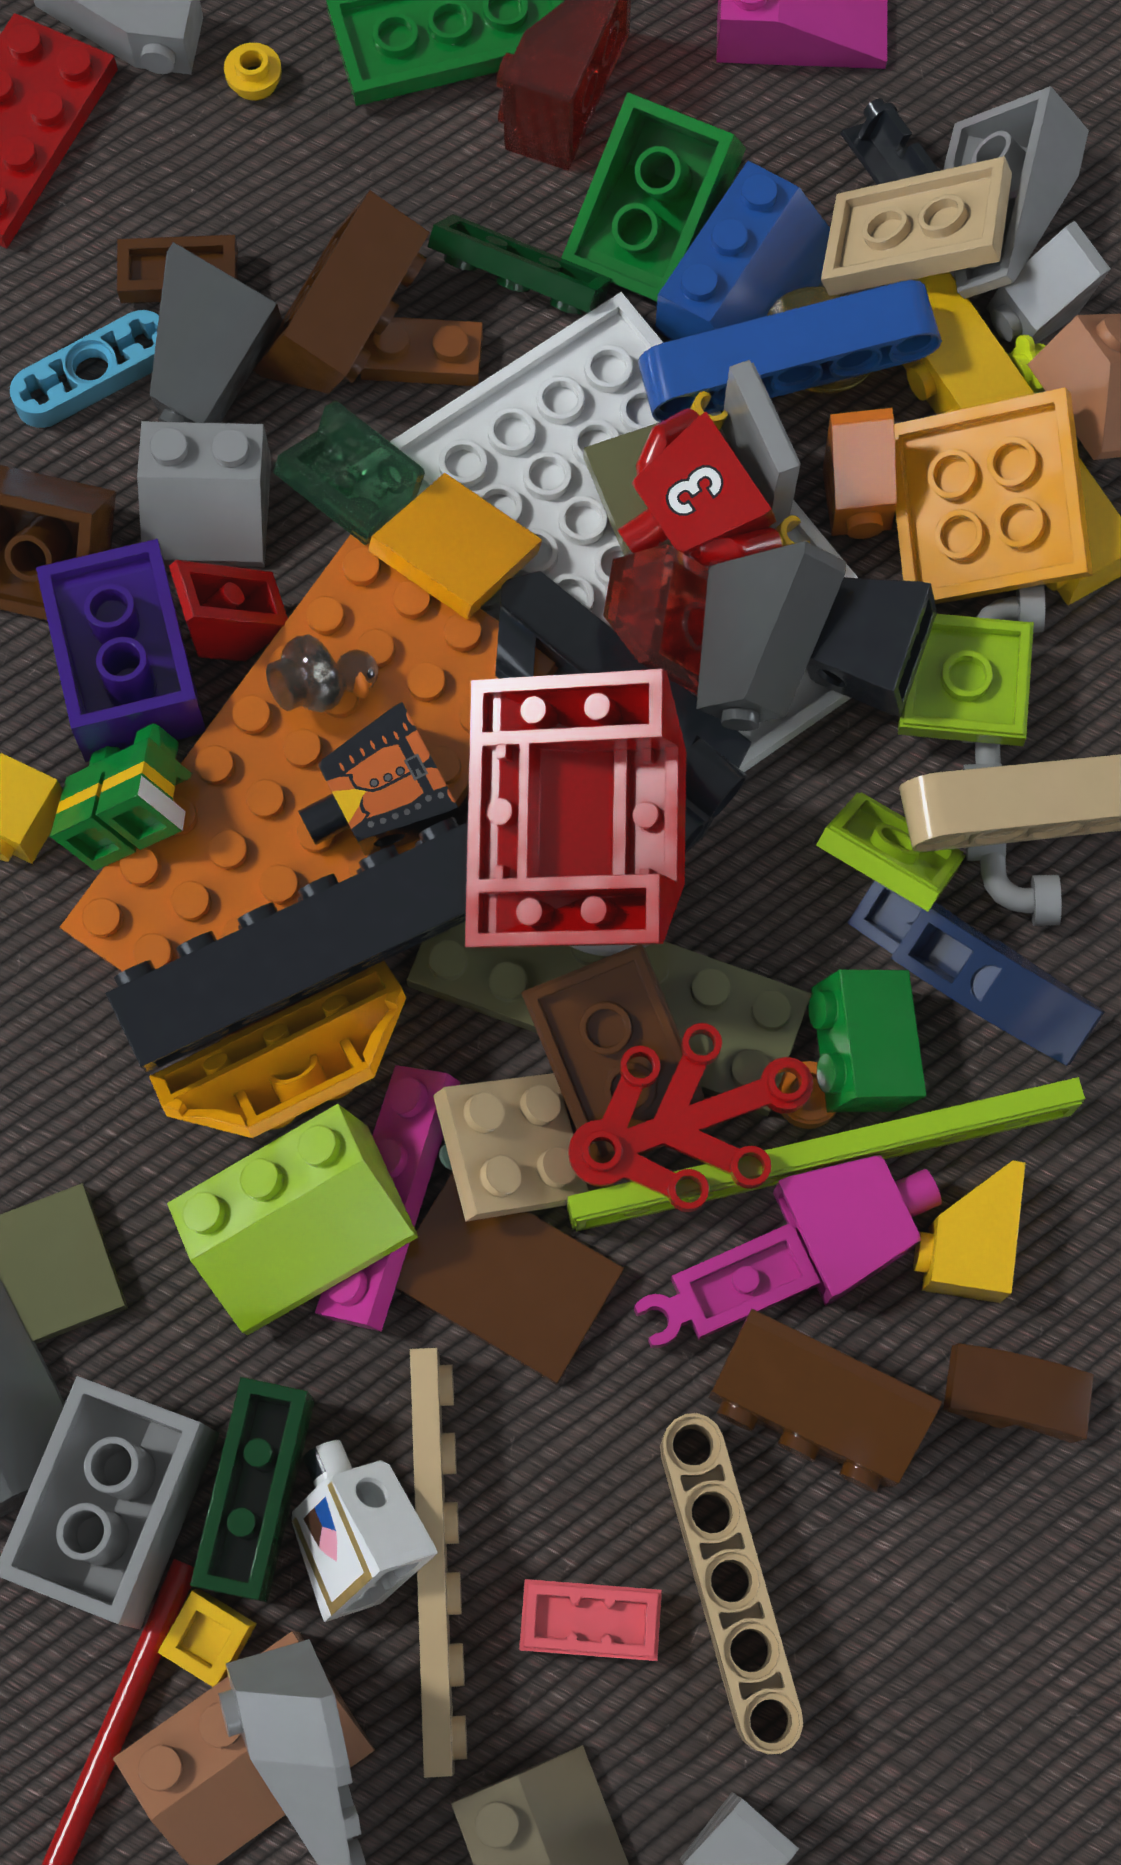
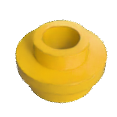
[224,43,282,101]

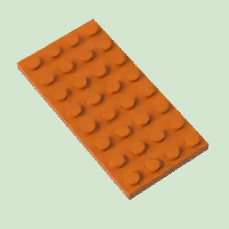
[59,528,558,1040]

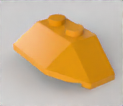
[149,961,406,1138]

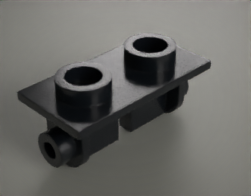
[840,98,941,185]

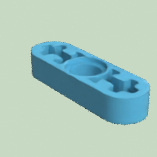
[10,310,159,428]

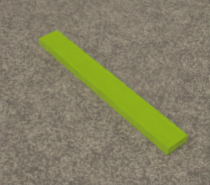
[567,1077,1085,1232]

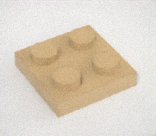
[433,1073,589,1222]

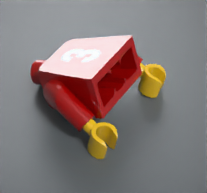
[617,391,810,567]

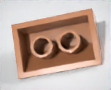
[113,1631,375,1865]

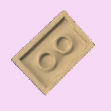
[821,156,1012,296]

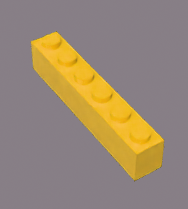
[902,272,1121,605]

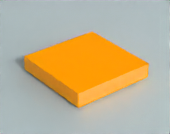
[368,473,542,620]

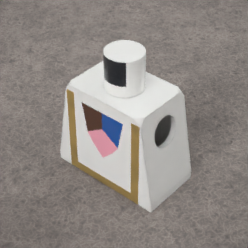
[292,1440,438,1622]

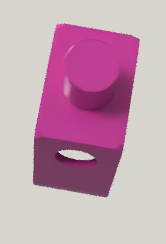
[773,1155,942,1306]

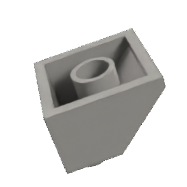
[137,421,271,567]

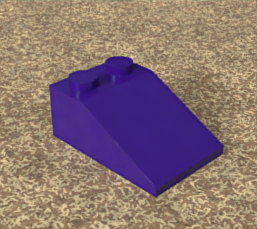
[36,539,206,762]

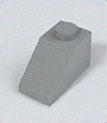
[986,221,1111,347]
[679,1792,799,1865]

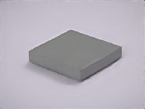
[721,360,801,528]

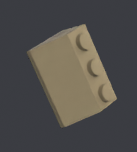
[451,1745,629,1865]

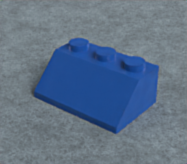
[655,161,830,340]

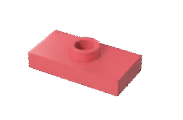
[519,1579,662,1661]

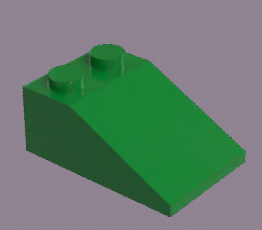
[561,92,746,302]

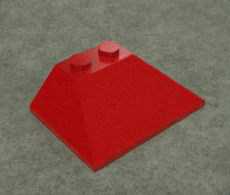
[465,669,686,948]

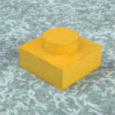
[158,1588,257,1687]

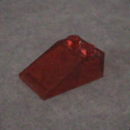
[496,0,631,171]

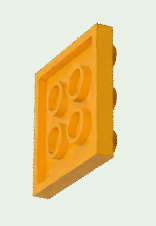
[894,387,1093,604]

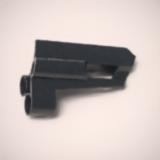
[495,571,752,854]

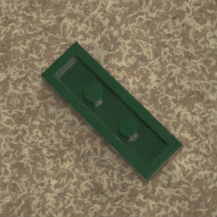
[427,214,612,314]

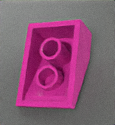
[716,0,888,69]

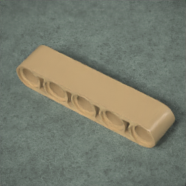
[899,754,1121,852]
[660,1413,803,1754]

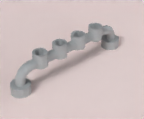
[961,585,1062,926]

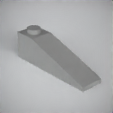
[944,86,1089,299]
[218,1639,366,1865]

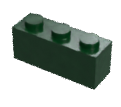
[190,1377,315,1603]

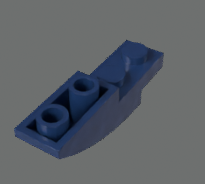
[848,880,1105,1066]

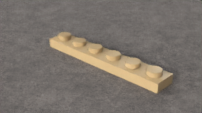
[410,1348,467,1778]

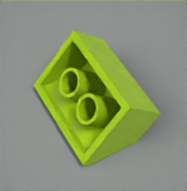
[167,1104,418,1335]

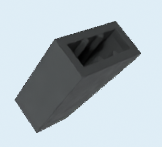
[150,242,283,423]
[696,541,846,731]

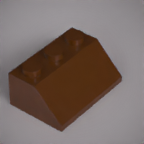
[253,190,430,394]
[0,465,116,620]
[708,1309,942,1492]

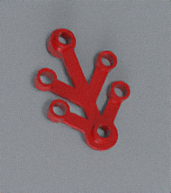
[568,1023,813,1212]

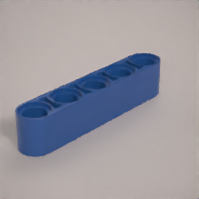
[638,280,942,422]

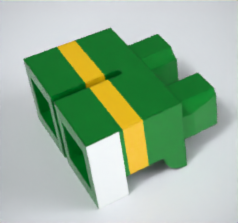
[50,723,192,871]

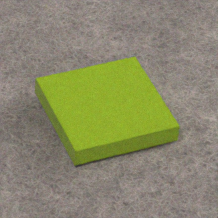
[898,614,1034,746]
[816,792,966,912]

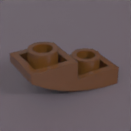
[943,1343,1094,1443]

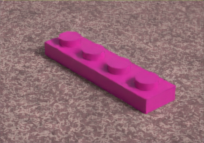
[315,1065,460,1332]

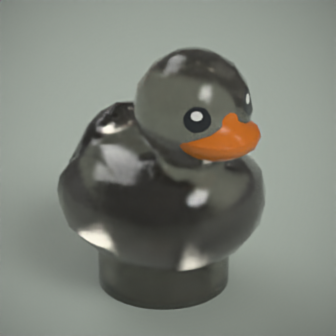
[266,634,378,712]

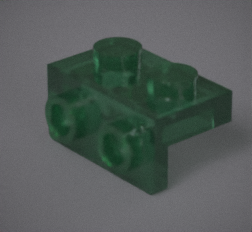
[273,401,425,545]

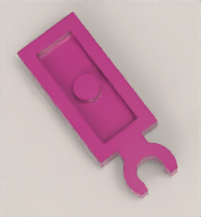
[634,1222,821,1348]

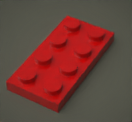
[0,13,118,249]

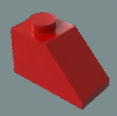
[169,560,288,662]

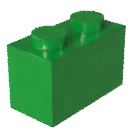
[809,969,926,1113]

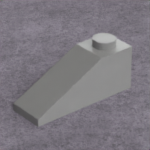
[34,0,203,75]

